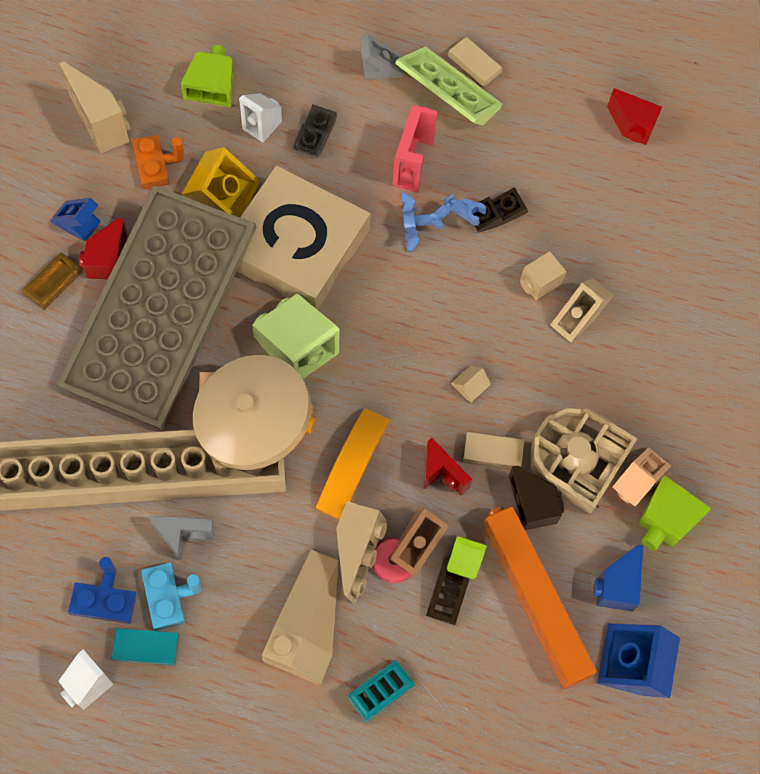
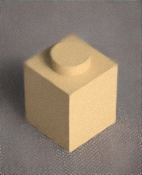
[520,251,567,300]

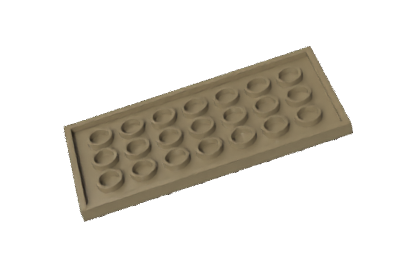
[56,185,257,431]

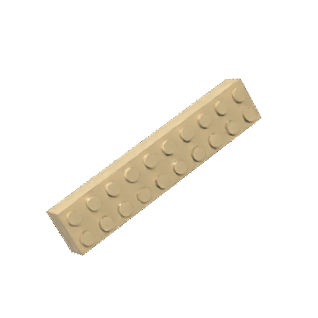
[0,430,286,511]

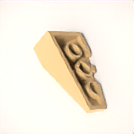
[262,550,339,686]

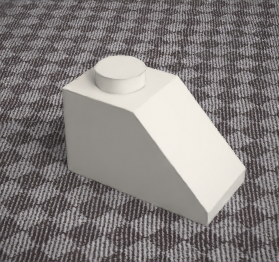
[239,93,282,143]
[58,649,114,710]

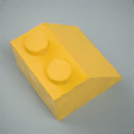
[182,147,261,218]

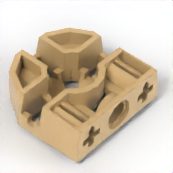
[530,408,638,514]

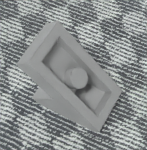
[360,34,405,80]
[151,516,215,560]

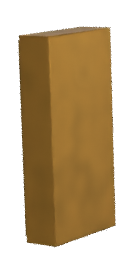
[22,253,83,310]

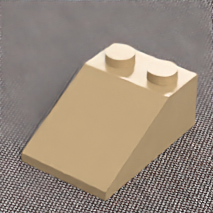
[59,61,131,154]

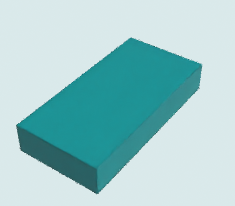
[111,628,179,666]

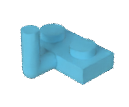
[141,562,202,631]

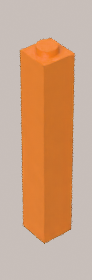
[482,506,597,690]

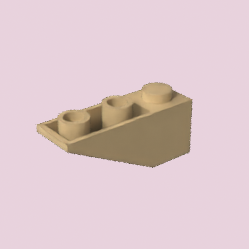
[336,501,387,604]

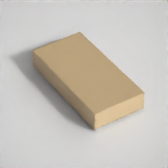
[448,37,502,87]
[463,432,524,469]

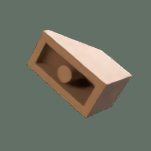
[390,506,449,576]

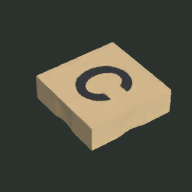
[236,165,371,310]

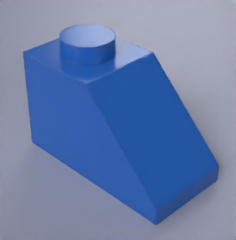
[593,545,643,612]

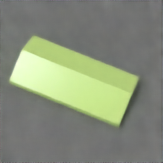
[395,46,503,126]

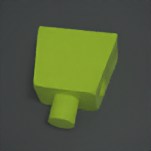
[181,45,234,107]
[638,475,711,551]

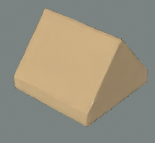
[451,365,491,403]

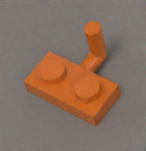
[132,135,185,190]

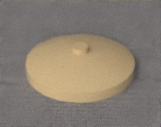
[193,355,312,470]

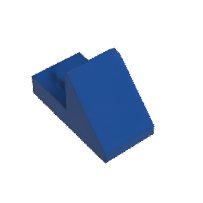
[50,198,100,241]

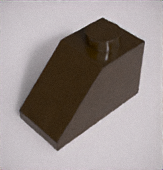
[508,466,564,530]

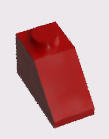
[607,88,662,145]
[79,218,127,280]

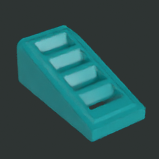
[347,660,416,724]

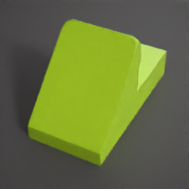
[447,536,487,579]

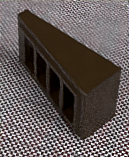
[426,557,470,625]

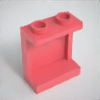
[392,105,438,193]

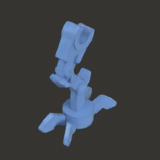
[401,193,486,252]

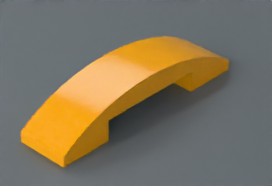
[316,408,391,520]

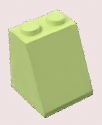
[252,293,340,379]

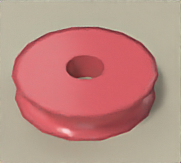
[373,537,412,584]

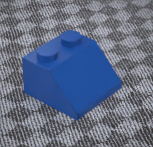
[597,624,680,698]

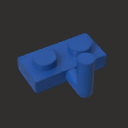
[68,557,137,624]

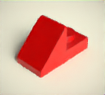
[424,438,473,496]

